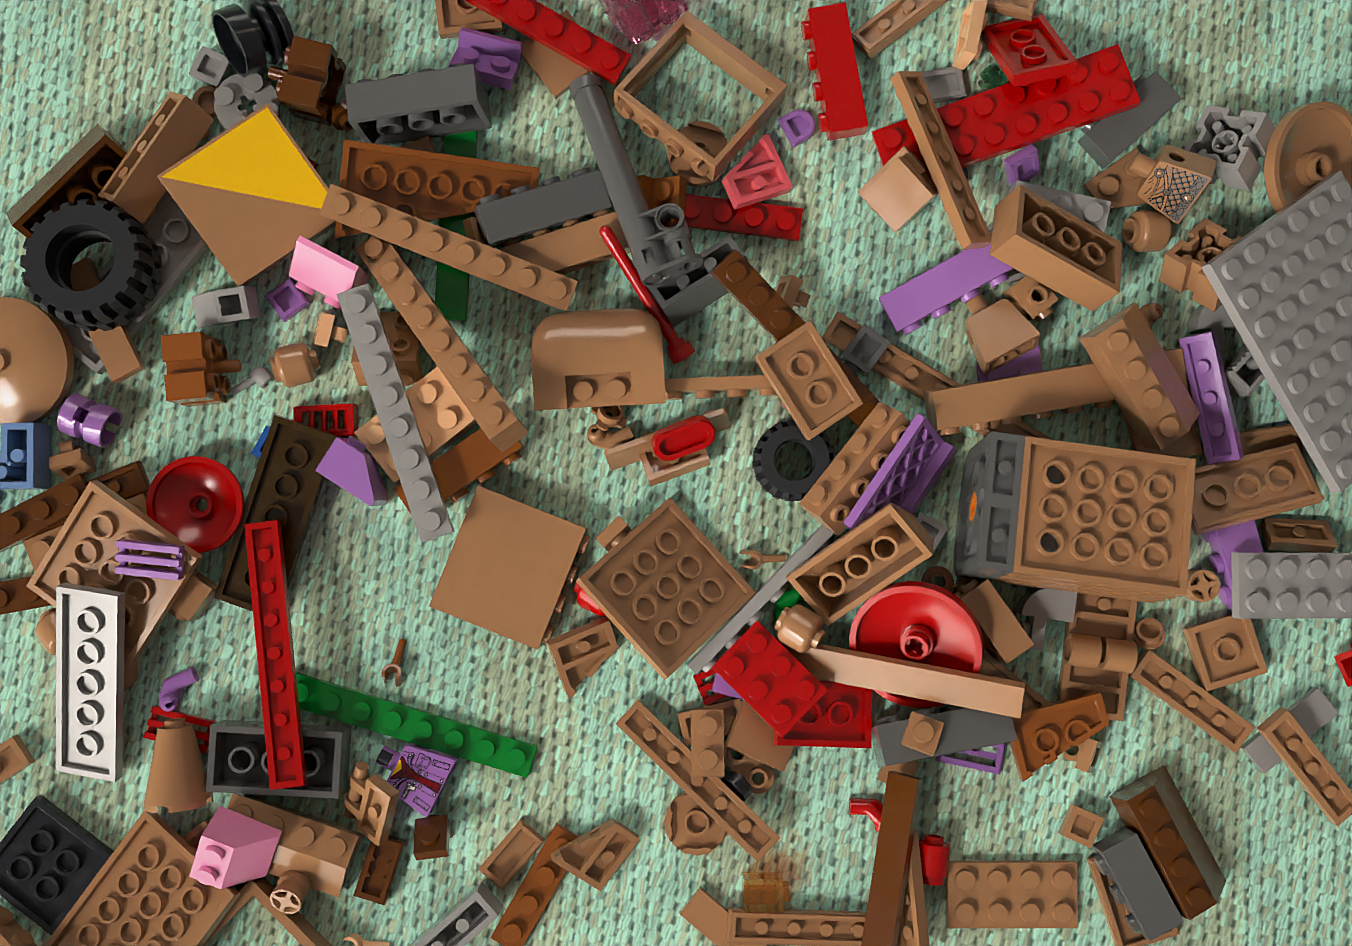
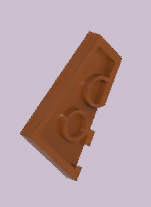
[1010,691,1109,782]

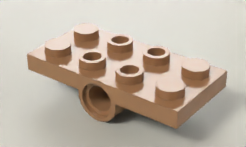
[1056,593,1138,721]

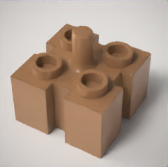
[1159,218,1242,312]

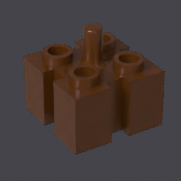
[268,36,346,126]

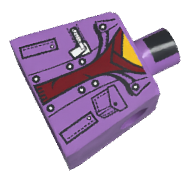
[376,742,459,817]

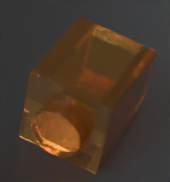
[742,872,789,913]

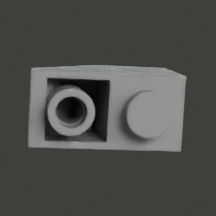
[191,286,262,329]

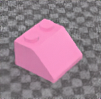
[289,235,370,311]
[189,806,282,889]

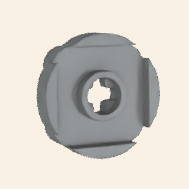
[214,73,280,130]

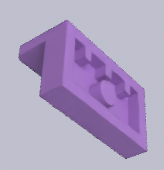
[449,27,522,90]

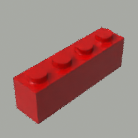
[801,2,868,141]

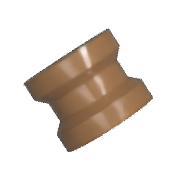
[1185,569,1220,602]
[270,870,311,914]

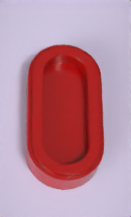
[652,415,716,461]

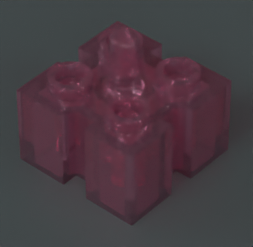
[599,0,688,45]

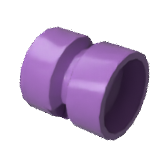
[57,393,122,448]

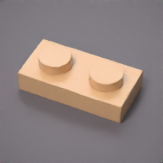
[952,0,988,70]

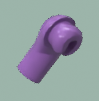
[159,667,200,711]

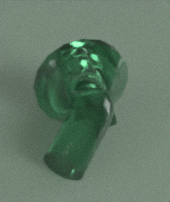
[978,63,1008,89]

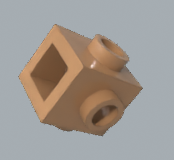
[1003,275,1059,322]

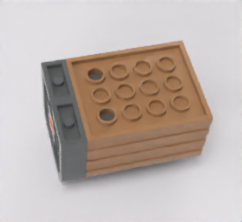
[954,431,1196,603]

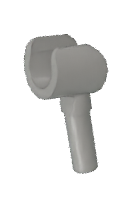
[230,367,275,395]

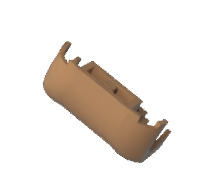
[531,308,666,411]

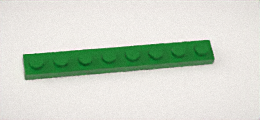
[296,672,537,778]

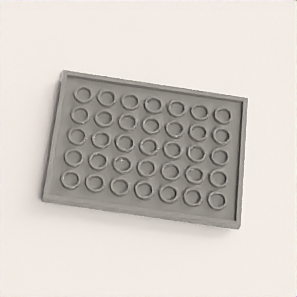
[1201,170,1352,493]

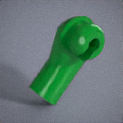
[773,587,804,622]

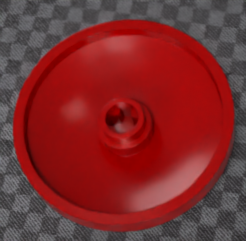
[849,581,984,708]

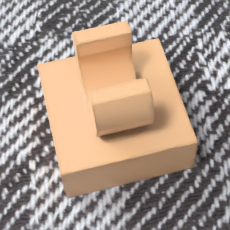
[312,312,348,348]

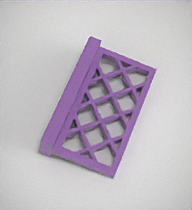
[843,413,957,530]

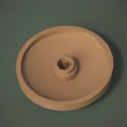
[1264,102,1352,213]
[0,297,74,425]

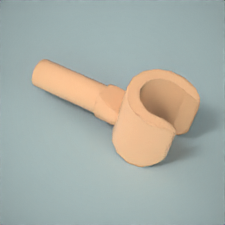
[343,933,390,946]

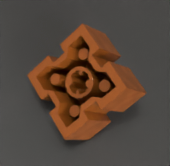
[161,332,242,407]

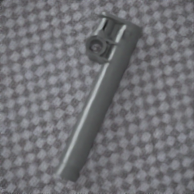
[569,74,704,286]

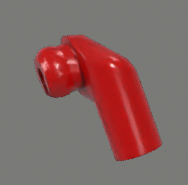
[849,798,883,832]

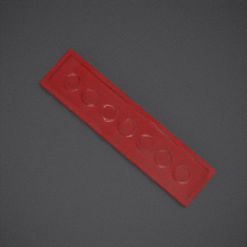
[872,44,1141,178]

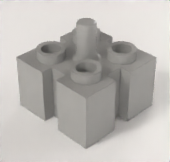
[1184,105,1275,190]

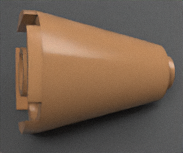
[144,718,214,813]

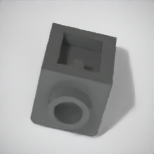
[839,324,890,377]

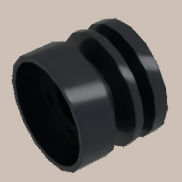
[212,0,294,78]

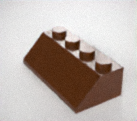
[6,123,128,238]
[1109,765,1226,920]

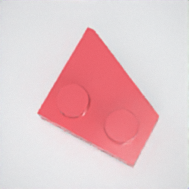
[722,134,793,210]

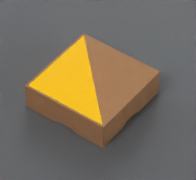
[157,103,336,287]

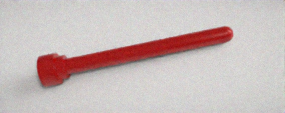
[599,225,695,365]

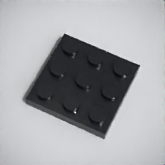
[0,795,114,935]

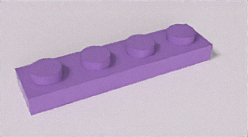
[1179,330,1244,464]

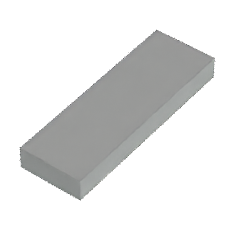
[1241,687,1339,774]

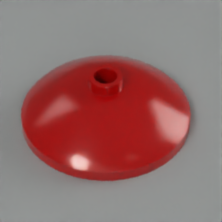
[146,456,245,553]

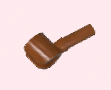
[382,639,407,687]

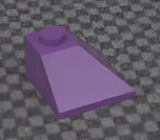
[315,436,389,506]

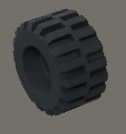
[752,419,835,502]

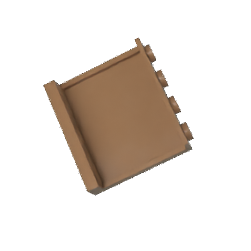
[429,486,591,650]

